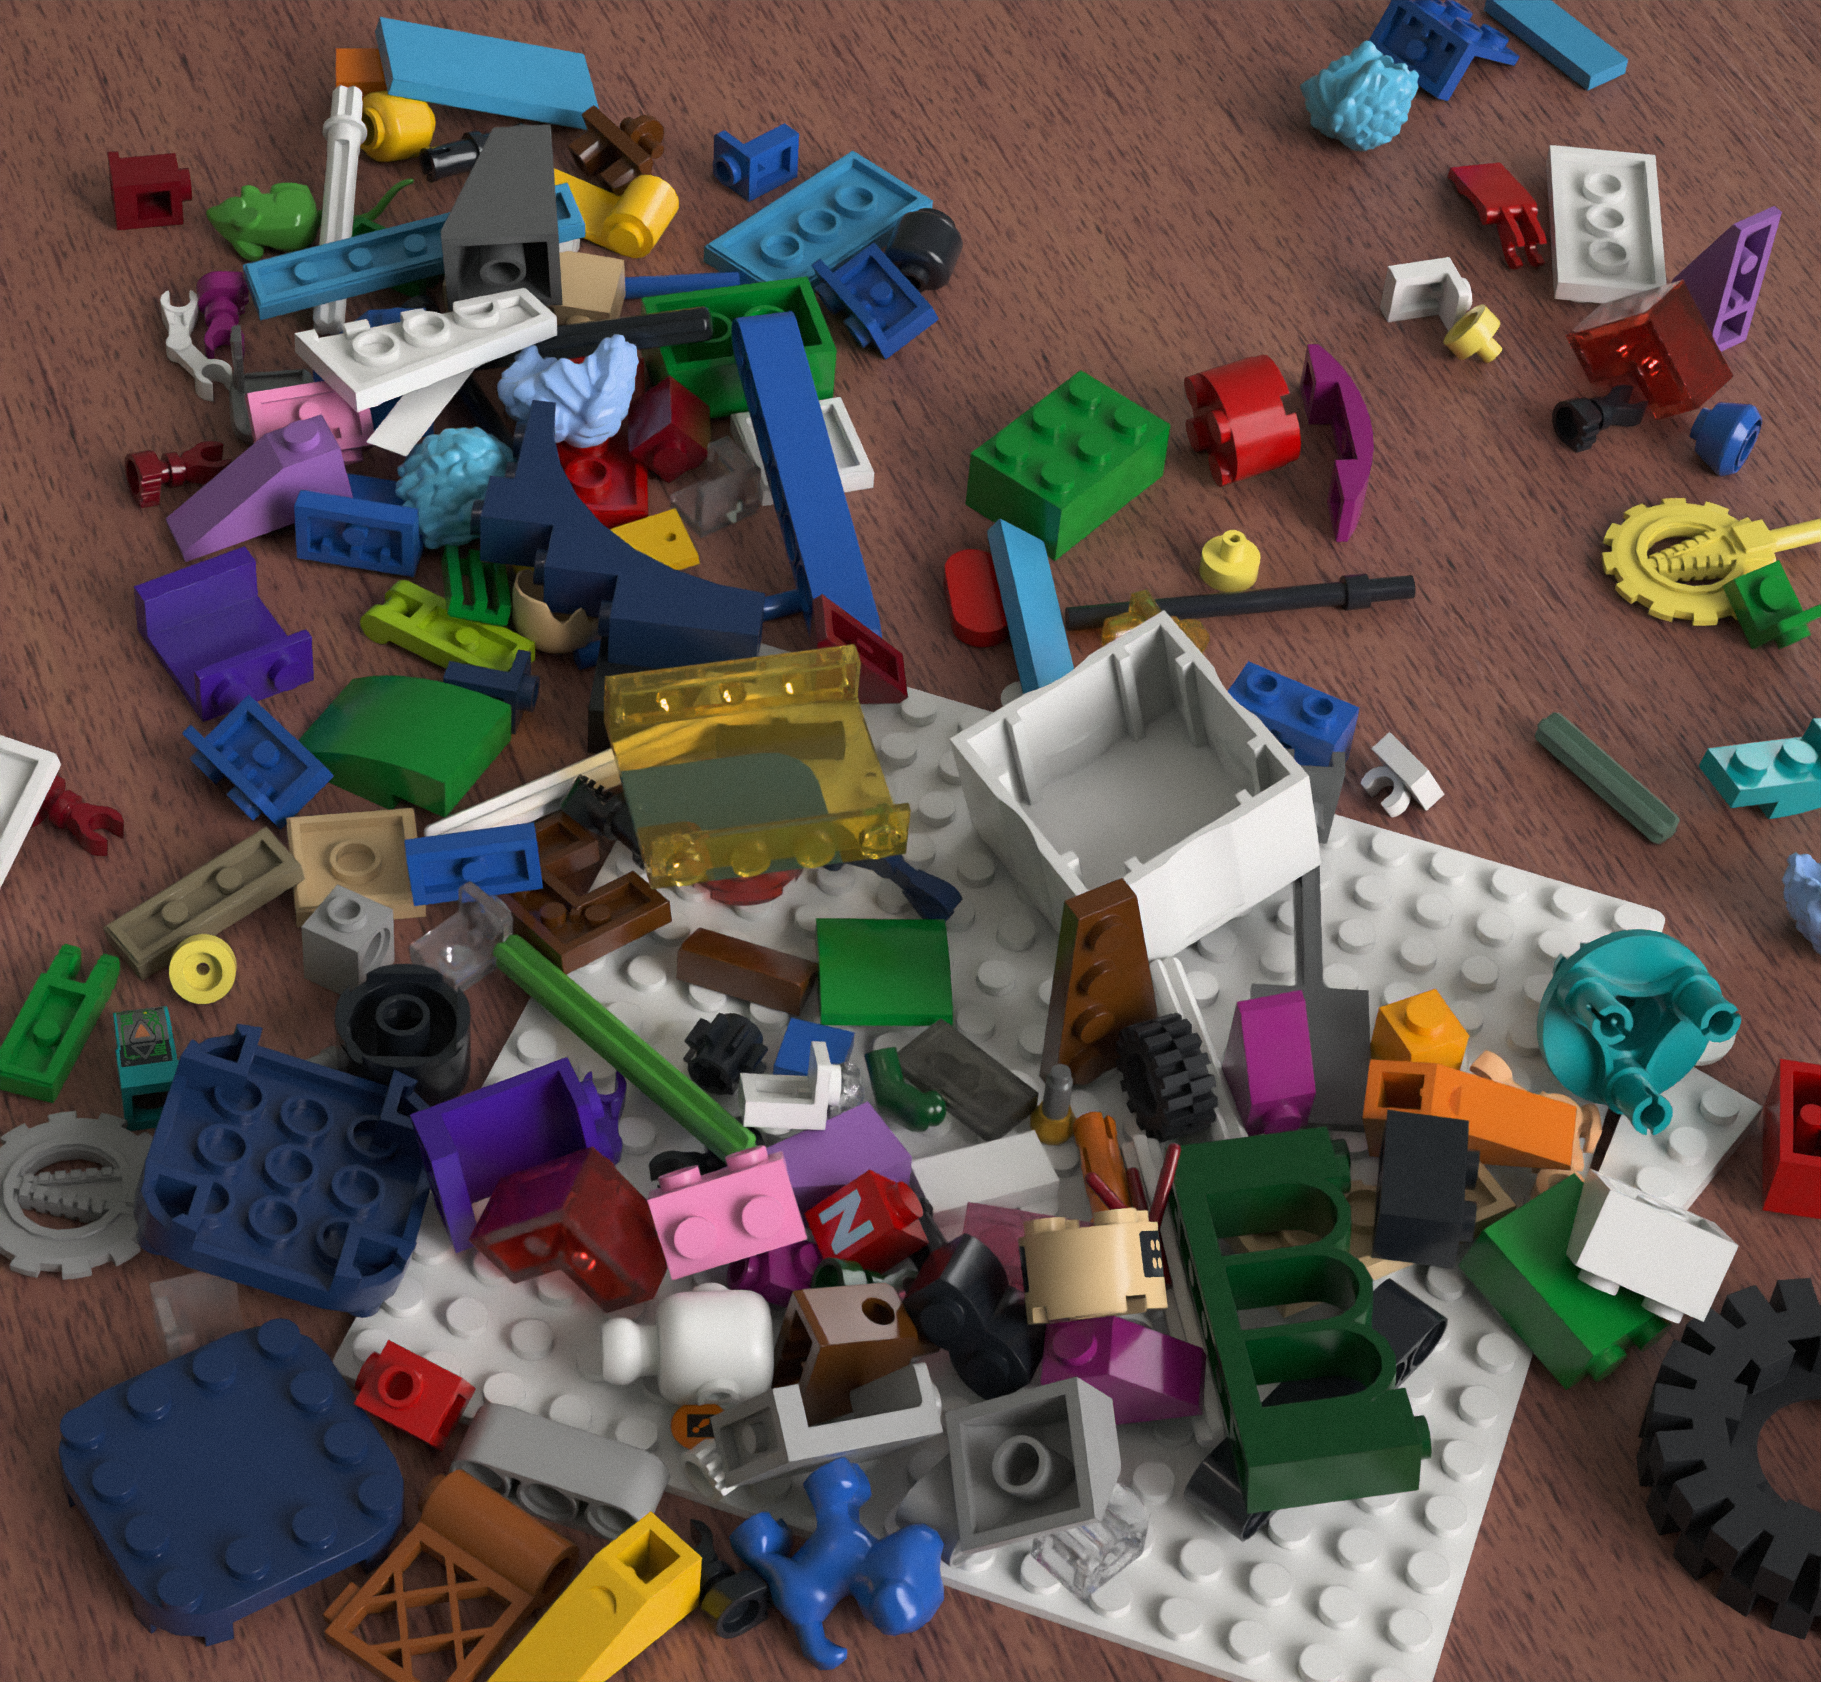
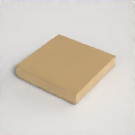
[286,808,426,927]

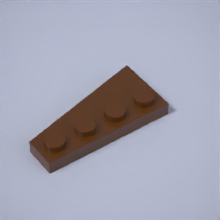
[1039,878,1158,1086]

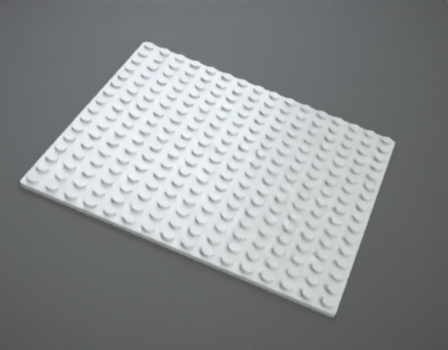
[333,643,1665,1682]

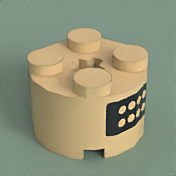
[1018,1208,1168,1325]

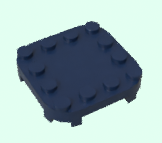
[133,1024,430,1318]
[58,1318,405,1647]

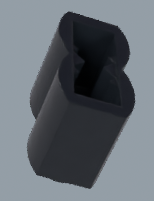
[904,1233,1050,1400]

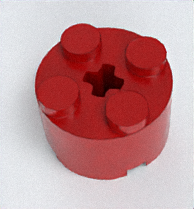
[1184,354,1301,487]

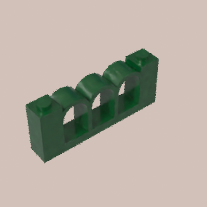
[1165,1126,1432,1514]

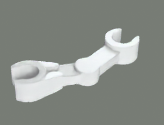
[160,290,233,401]

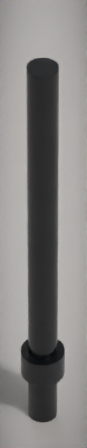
[1065,573,1416,631]

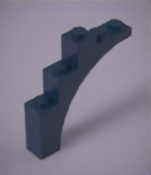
[470,400,765,680]

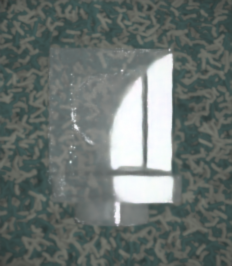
[410,881,513,992]

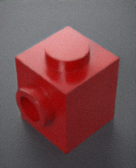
[354,1340,476,1452]

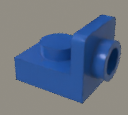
[713,123,799,202]

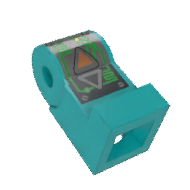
[113,1006,179,1131]

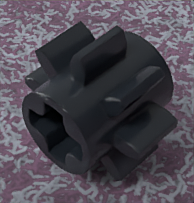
[683,1013,768,1095]

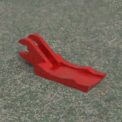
[1447,162,1547,270]

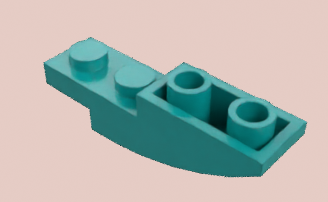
[1699,718,1821,819]

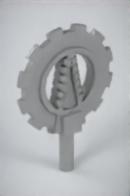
[0,1111,153,1280]

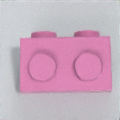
[647,1145,807,1280]

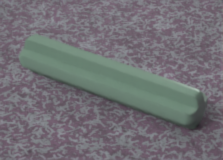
[1535,712,1680,844]

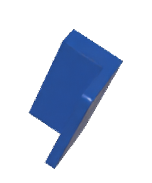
[404,822,543,906]

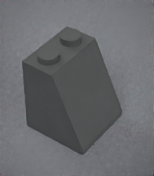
[441,124,563,311]

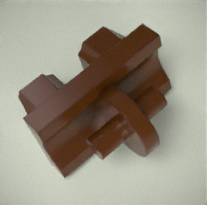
[568,105,664,196]

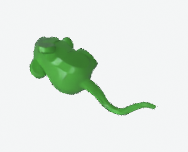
[206,178,414,261]

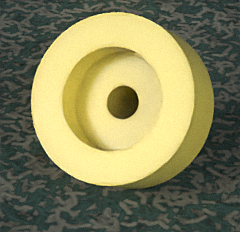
[1443,304,1502,363]
[1199,530,1261,592]
[169,934,237,1004]

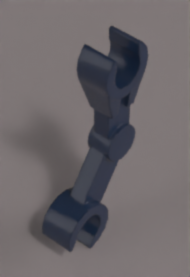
[821,823,963,923]

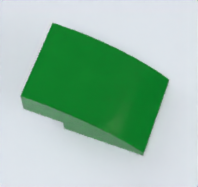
[298,675,511,818]

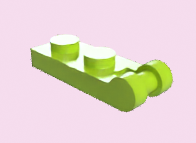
[360,580,535,672]

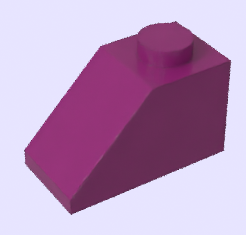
[1222,990,1316,1137]
[1041,1316,1207,1425]

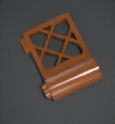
[322,1469,579,1682]

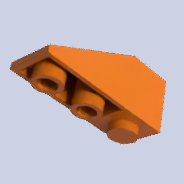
[1362,1059,1577,1170]

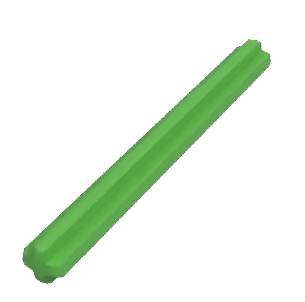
[493,934,757,1164]

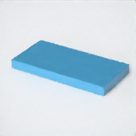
[375,17,599,130]
[704,151,933,294]

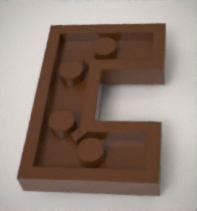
[477,811,672,975]

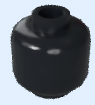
[884,208,963,293]

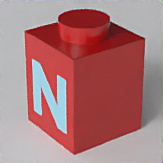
[804,1169,929,1274]

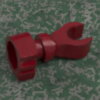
[125,441,232,509]
[30,774,124,856]

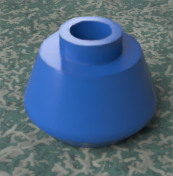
[1690,402,1762,476]

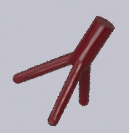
[1085,1143,1181,1290]

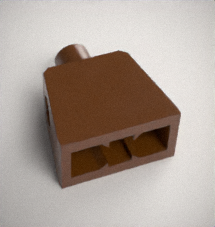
[771,1282,941,1427]

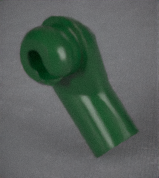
[864,1047,947,1132]

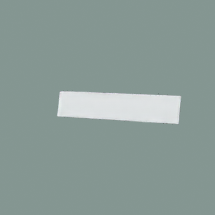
[367,368,475,457]

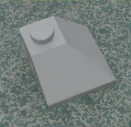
[945,1377,1122,1555]

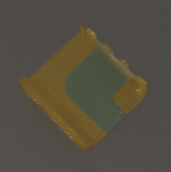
[604,644,911,890]

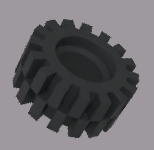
[1116,1013,1218,1143]

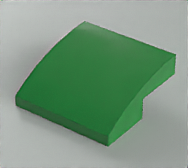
[815,918,953,1026]

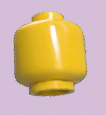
[360,90,436,162]

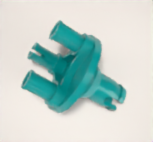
[1537,929,1741,1135]

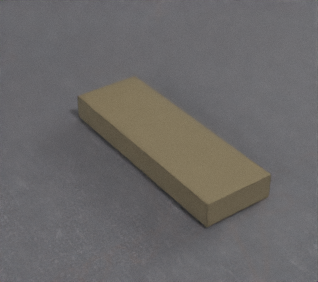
[103,827,305,981]

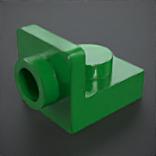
[1722,560,1821,650]

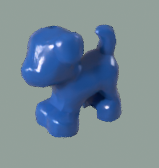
[729,1457,944,1670]

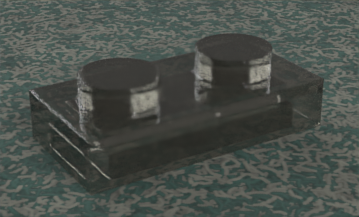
[898,1018,1039,1142]

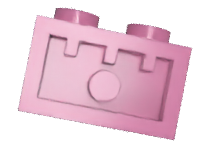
[245,381,375,465]

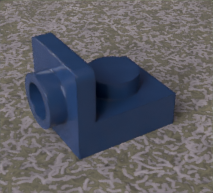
[443,649,540,735]

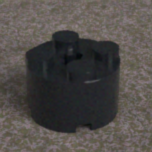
[335,964,471,1107]

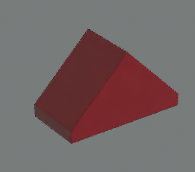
[808,594,908,705]

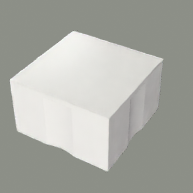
[950,610,1322,964]

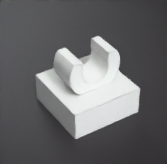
[1361,732,1445,817]

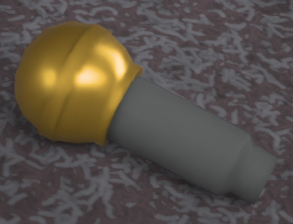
[1030,1064,1076,1145]

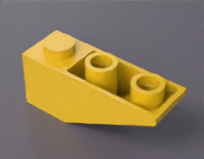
[487,1511,702,1682]

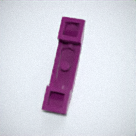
[1300,344,1374,542]

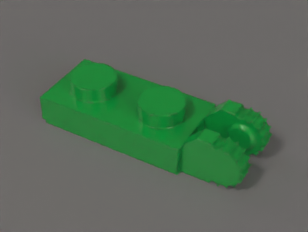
[0,944,121,1104]

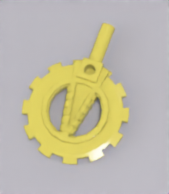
[1601,498,1821,626]

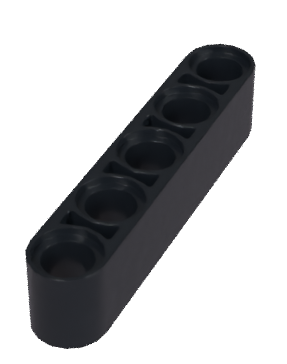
[1184,1278,1448,1542]

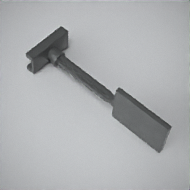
[1250,748,1371,1132]

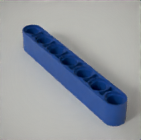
[731,311,882,638]

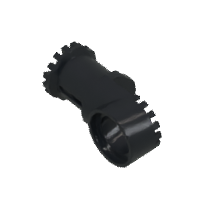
[559,774,681,871]

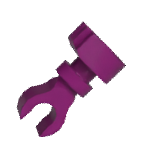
[196,271,249,359]

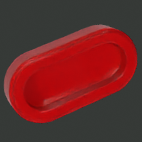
[943,549,1009,647]

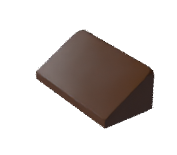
[676,927,818,1016]

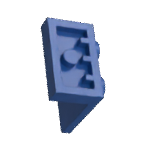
[1368,0,1520,101]
[294,473,425,577]

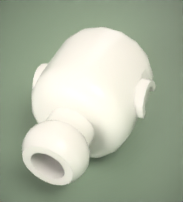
[600,1283,774,1406]

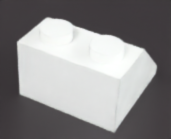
[1566,1168,1739,1323]

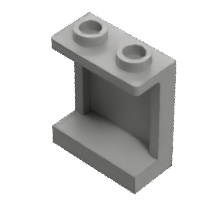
[710,1362,943,1489]

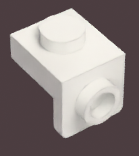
[1380,257,1472,332]
[738,1041,841,1135]

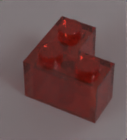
[1566,280,1733,420]
[469,1146,668,1313]

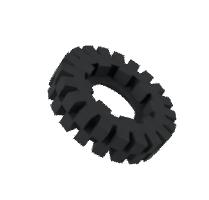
[1636,1278,1821,1640]

